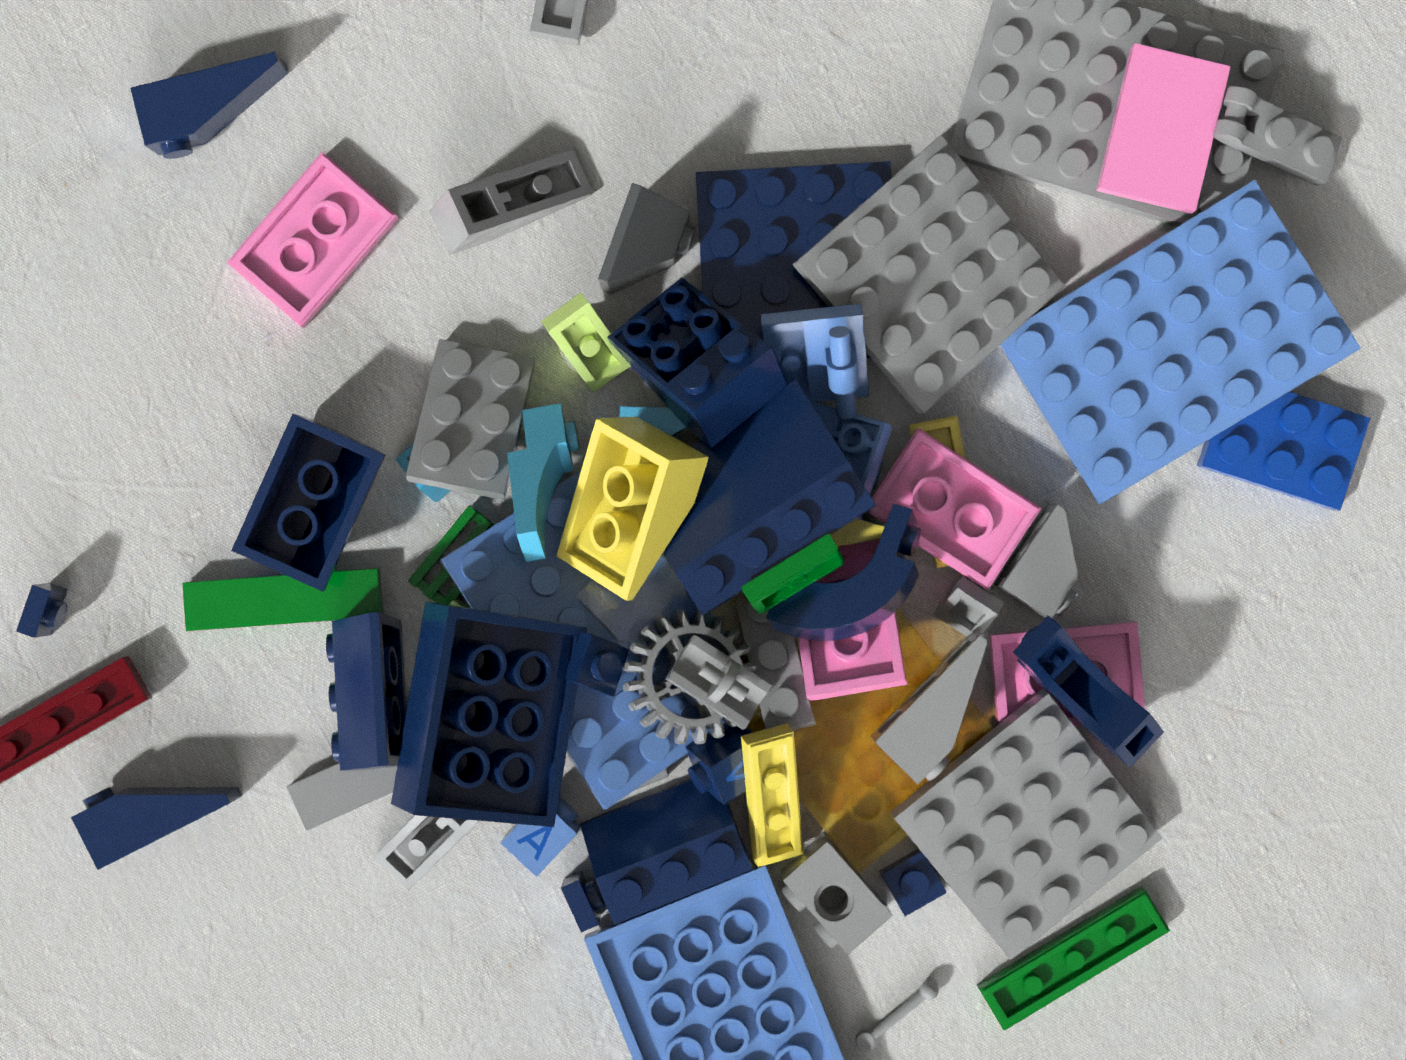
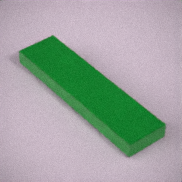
[182,568,383,631]
[977,886,1170,1031]

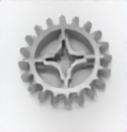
[623,609,757,744]

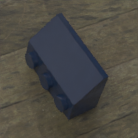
[231,413,386,592]
[326,612,407,771]
[580,779,752,925]

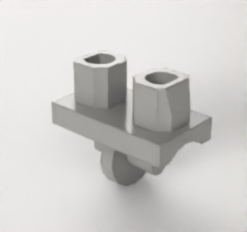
[665,635,772,729]

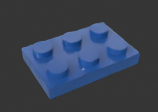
[1197,392,1371,511]

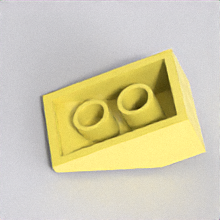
[556,416,709,601]

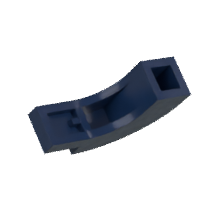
[766,503,921,641]
[1013,615,1164,768]

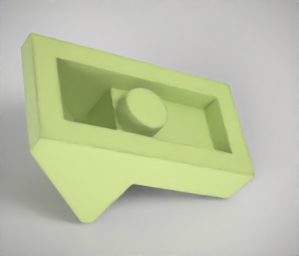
[541,292,631,393]

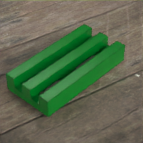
[408,505,494,605]
[741,533,845,614]

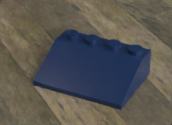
[664,379,876,615]
[391,602,587,827]

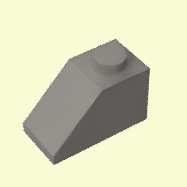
[994,504,1079,618]

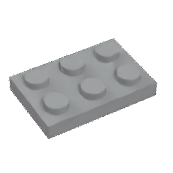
[406,339,535,500]

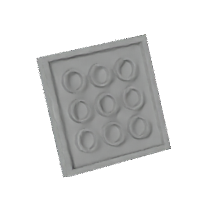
[792,135,1065,414]
[890,689,1162,960]

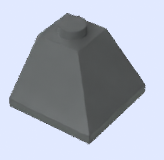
[598,183,696,294]

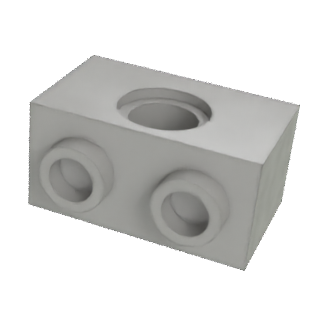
[781,833,893,954]

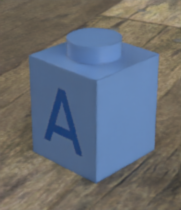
[501,796,580,877]

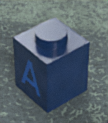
[685,724,753,805]

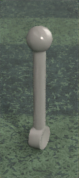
[856,981,939,1052]

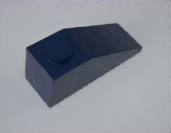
[130,52,288,159]
[71,787,242,870]

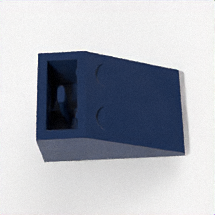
[607,277,787,448]

